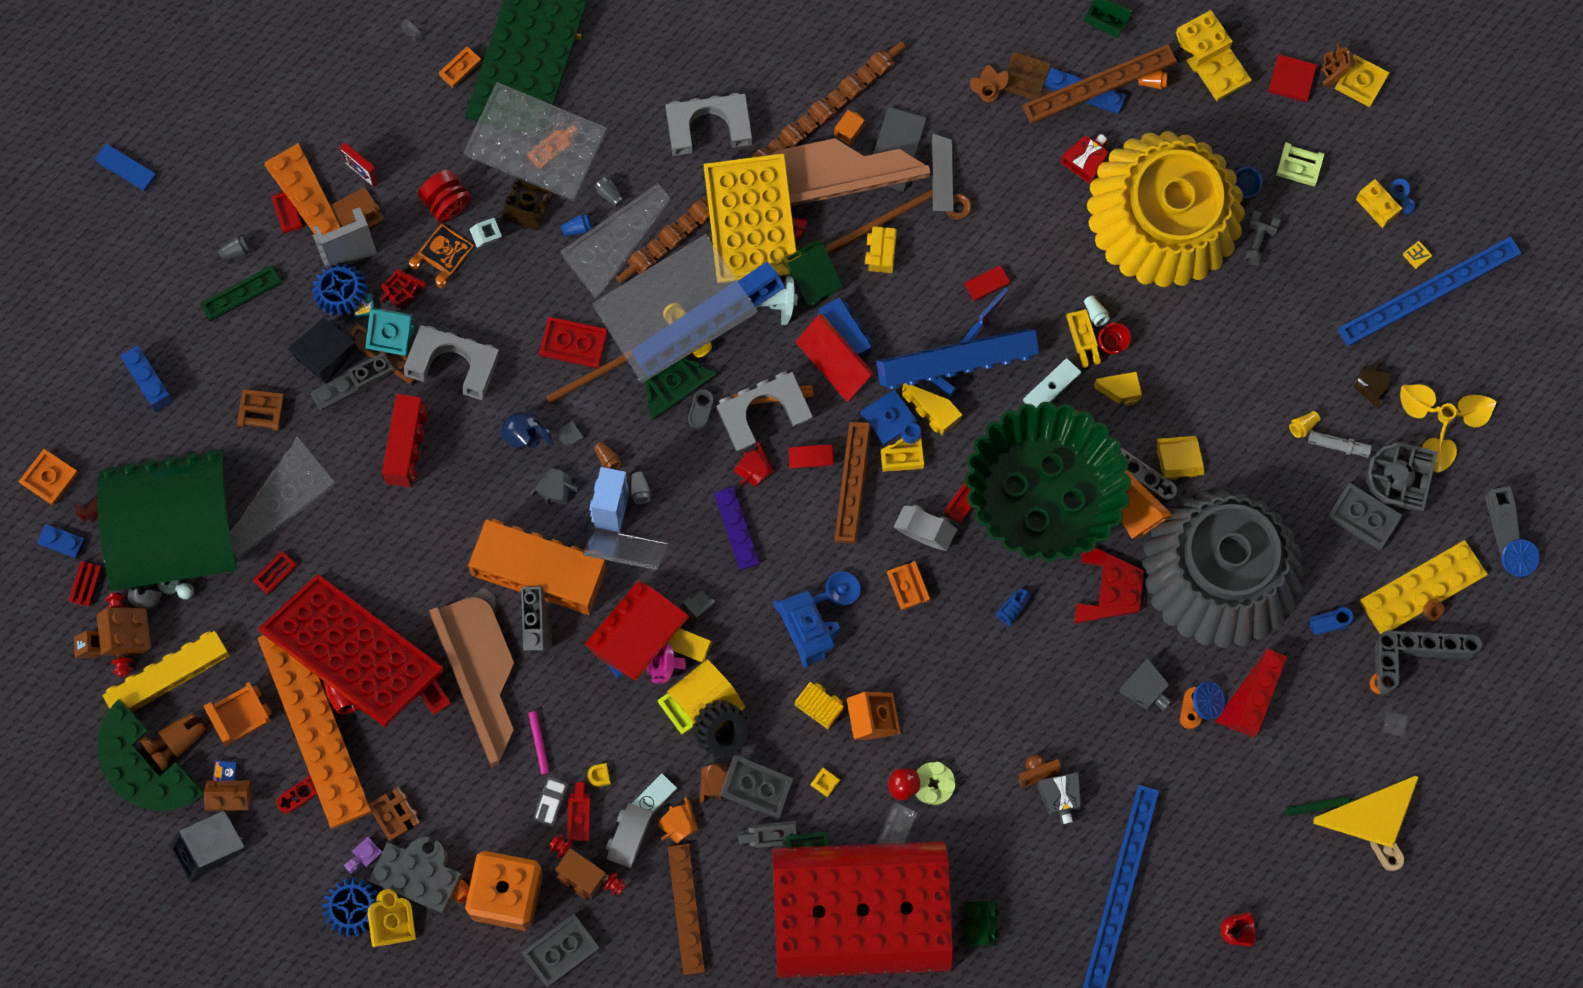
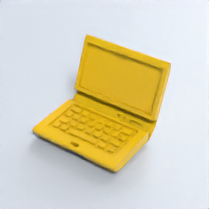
[667,659,746,732]

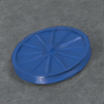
[1502,539,1540,577]
[1193,681,1225,720]

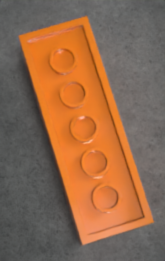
[468,519,607,616]

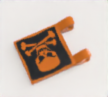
[409,224,474,288]

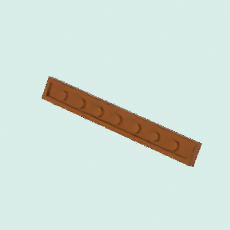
[1023,44,1177,124]

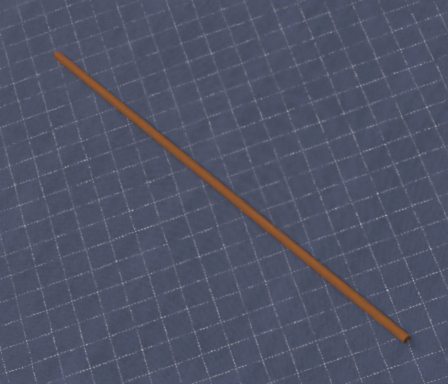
[546,189,933,404]

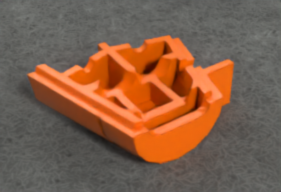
[658,797,699,844]

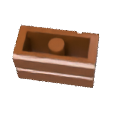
[204,781,251,811]

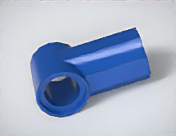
[1309,607,1353,636]

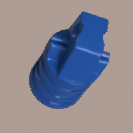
[996,588,1031,626]

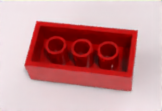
[382,394,428,488]

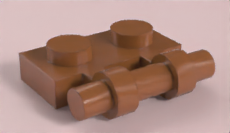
[369,787,421,842]

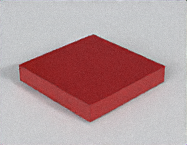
[1268,54,1317,102]

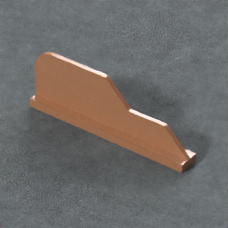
[771,138,930,207]
[429,597,514,768]

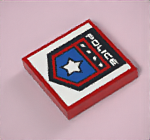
[340,142,379,187]

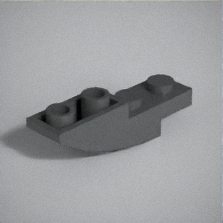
[311,352,394,412]

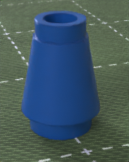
[561,214,592,236]

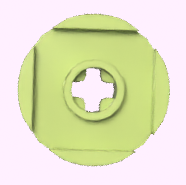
[915,762,955,805]

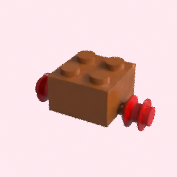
[97,592,151,677]
[549,835,626,900]

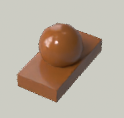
[1019,754,1061,788]

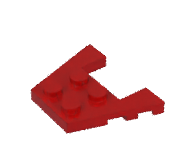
[1074,548,1144,624]

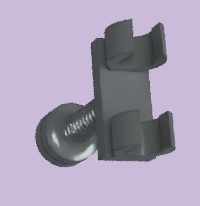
[1244,210,1280,265]

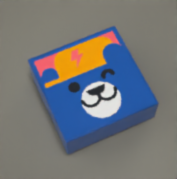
[212,761,238,782]

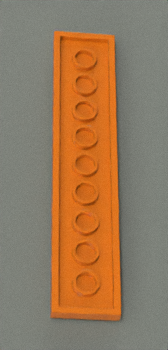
[258,635,372,829]

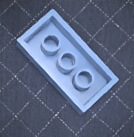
[590,467,629,534]

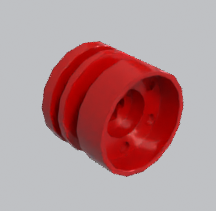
[417,169,472,224]

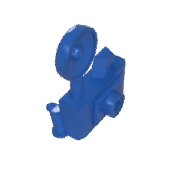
[773,571,861,668]

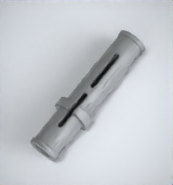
[1308,430,1372,458]

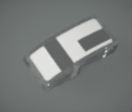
[533,777,569,826]

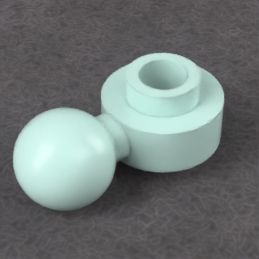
[157,580,194,599]

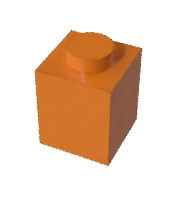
[834,110,865,146]

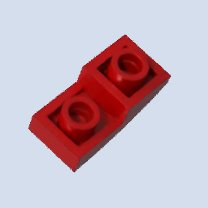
[789,445,834,469]

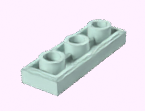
[1023,358,1081,408]

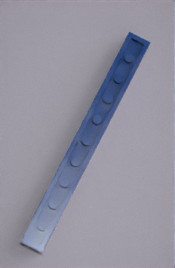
[1338,236,1521,347]
[1082,785,1159,988]

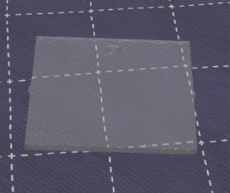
[583,529,668,570]

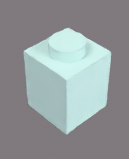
[470,218,502,248]

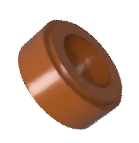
[1423,599,1445,621]

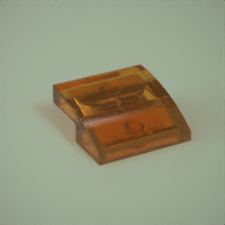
[1003,52,1051,100]

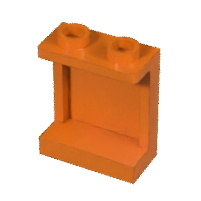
[204,682,272,746]

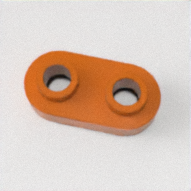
[1180,687,1202,729]

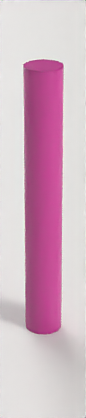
[528,711,550,775]

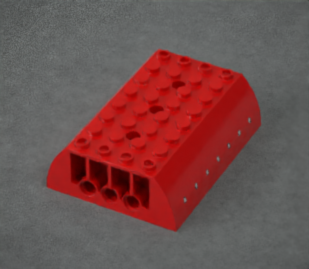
[772,841,952,978]

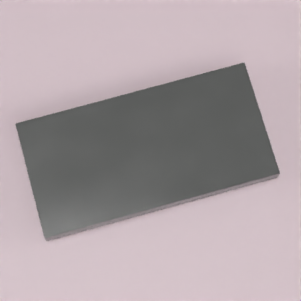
[873,107,926,192]

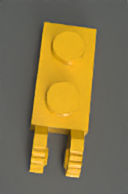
[1066,309,1100,368]

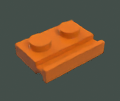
[887,561,930,611]

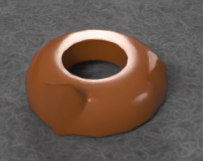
[946,194,971,220]

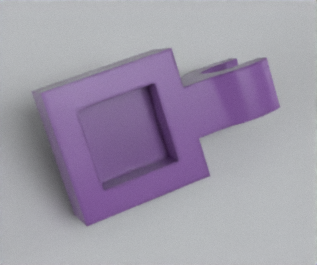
[344,837,382,874]

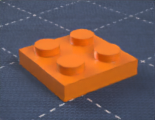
[18,449,79,506]

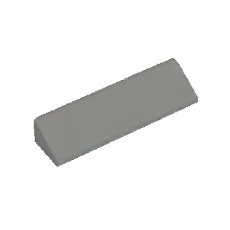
[932,134,953,211]

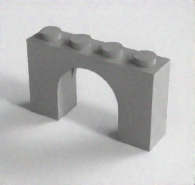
[665,93,752,156]
[404,325,499,400]
[716,371,813,452]

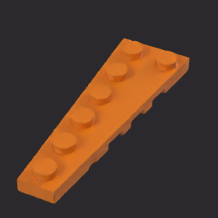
[265,143,341,235]

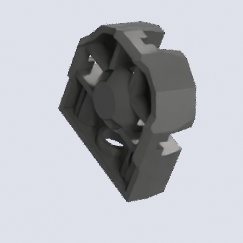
[1366,442,1437,513]

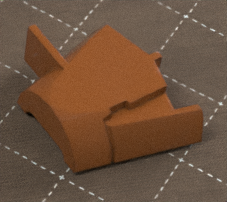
[1321,43,1355,88]
[699,763,728,804]

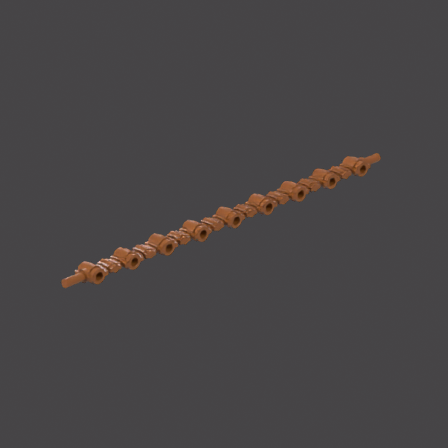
[616,41,906,284]

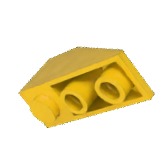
[902,383,962,436]

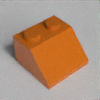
[846,692,901,740]

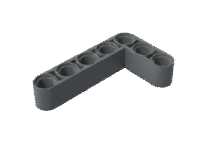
[1375,631,1482,695]

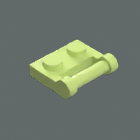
[1276,142,1324,187]

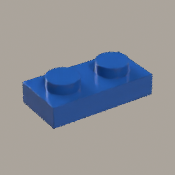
[37,524,85,559]

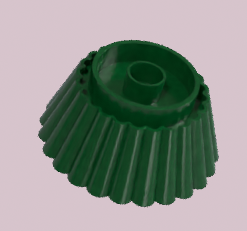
[964,401,1131,562]

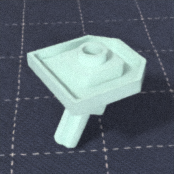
[756,276,798,325]

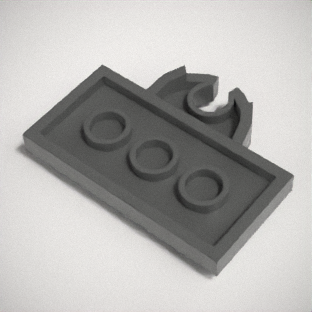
[368,837,463,915]

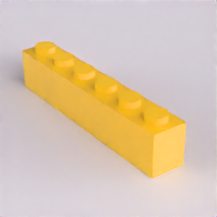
[102,631,230,712]

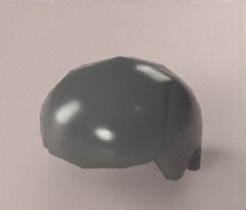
[128,589,162,610]

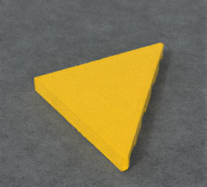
[1314,776,1418,848]

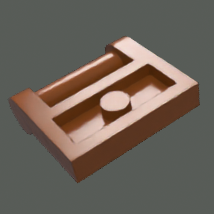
[237,389,285,431]

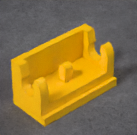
[668,629,712,663]

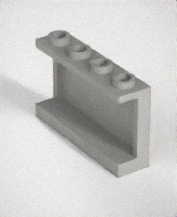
[313,207,377,268]

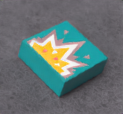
[354,293,374,318]

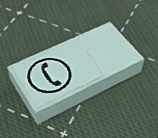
[632,773,677,814]

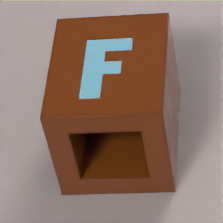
[73,630,101,659]

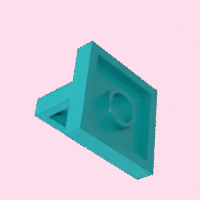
[365,307,414,356]

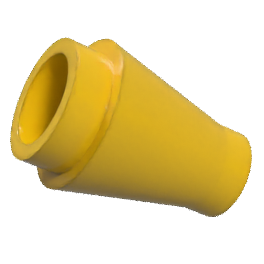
[1289,411,1320,438]

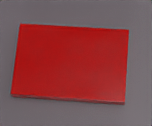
[539,316,608,369]

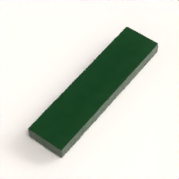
[200,265,283,322]

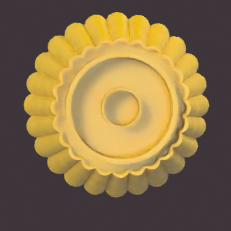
[1087,131,1245,287]

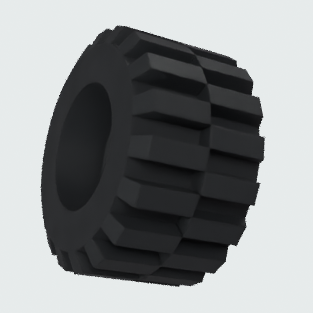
[692,700,751,758]

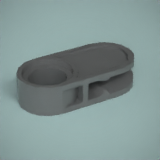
[688,390,713,430]

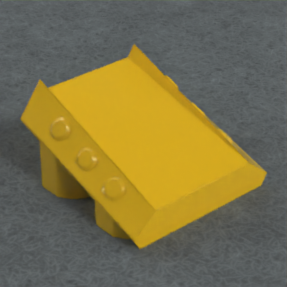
[1157,436,1204,481]

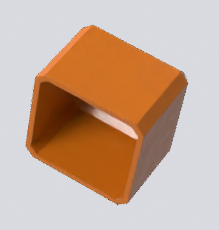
[465,851,543,931]

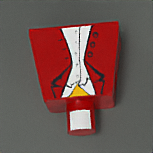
[1061,134,1108,184]

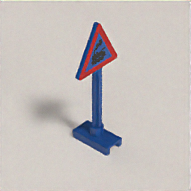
[929,287,1009,397]

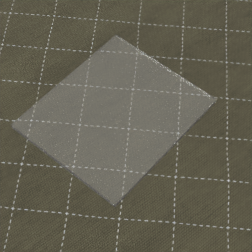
[592,234,758,383]

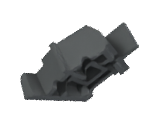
[529,468,578,504]

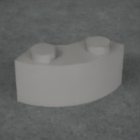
[894,505,957,551]
[606,803,653,868]

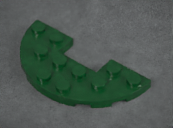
[98,699,204,811]

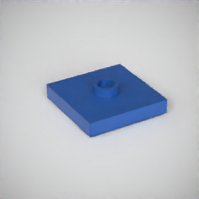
[860,389,918,446]

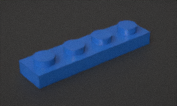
[1044,68,1126,114]

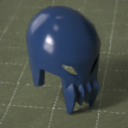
[501,412,553,449]

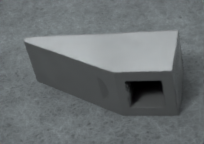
[1485,486,1520,556]
[521,587,552,650]

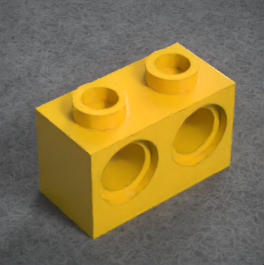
[1356,179,1402,228]

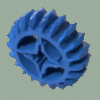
[312,263,368,317]
[322,878,378,937]

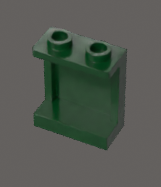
[781,240,842,306]

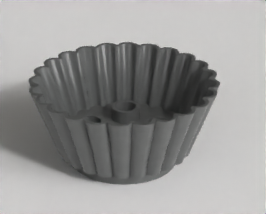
[1141,490,1304,648]

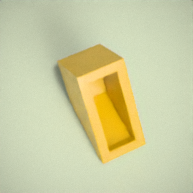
[1094,372,1142,406]

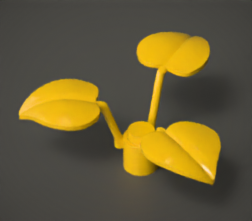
[1400,385,1496,473]

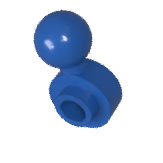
[1390,178,1415,214]

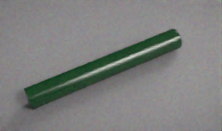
[1285,796,1349,816]

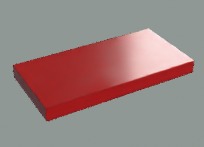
[795,314,874,402]

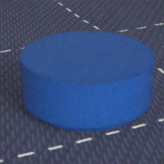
[900,422,921,444]

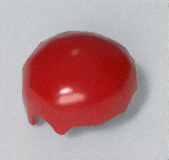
[1098,323,1131,355]
[887,768,920,801]

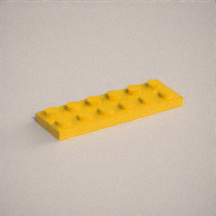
[1359,540,1488,635]

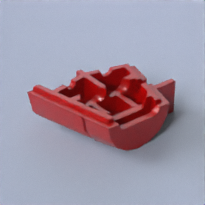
[380,269,427,308]
[734,442,775,487]

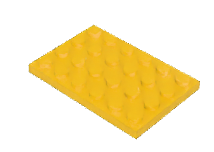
[704,154,796,285]

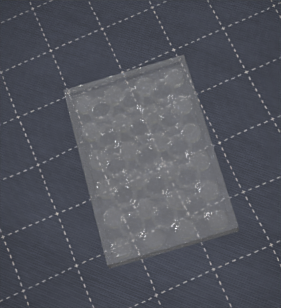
[463,82,607,201]

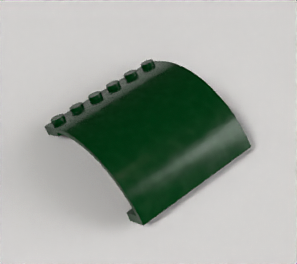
[97,450,237,591]

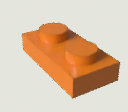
[439,47,482,89]

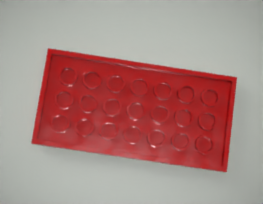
[259,574,443,728]

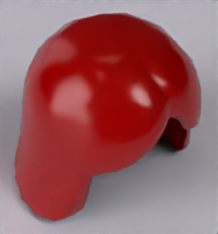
[1220,912,1256,947]

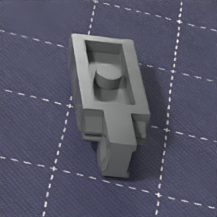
[737,821,797,848]

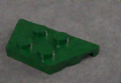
[644,356,717,421]

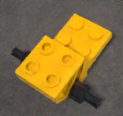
[1173,10,1251,101]

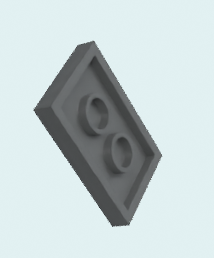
[1327,483,1403,551]
[719,755,793,819]
[522,914,600,988]

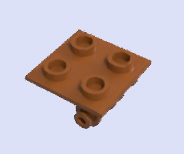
[330,187,385,228]

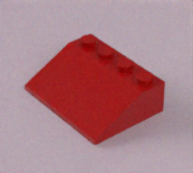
[585,580,689,681]

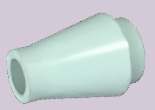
[1084,295,1110,327]

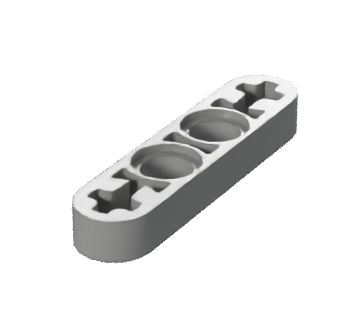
[1119,448,1177,501]

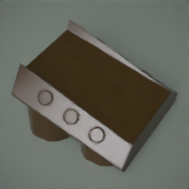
[502,178,554,230]

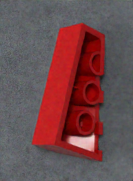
[1215,649,1287,738]

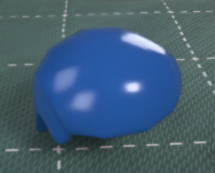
[1235,167,1262,199]

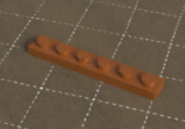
[834,422,871,544]
[668,844,705,976]

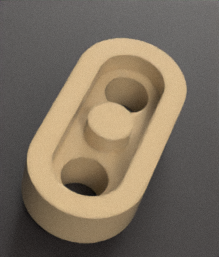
[1370,841,1404,871]

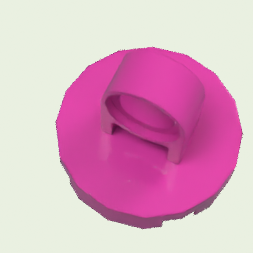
[647,643,686,684]

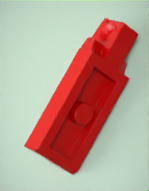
[567,782,590,842]

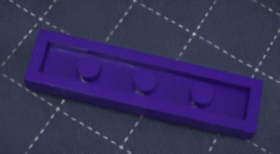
[714,487,759,571]

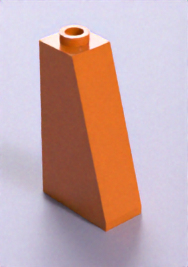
[1120,470,1172,539]

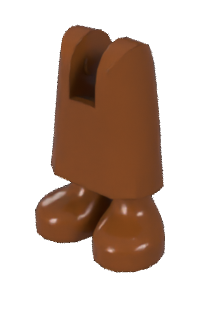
[139,713,206,771]

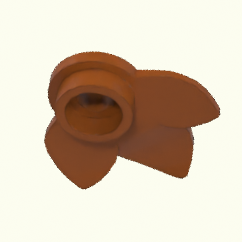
[970,65,1009,103]

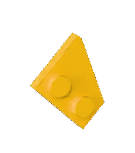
[881,437,924,472]

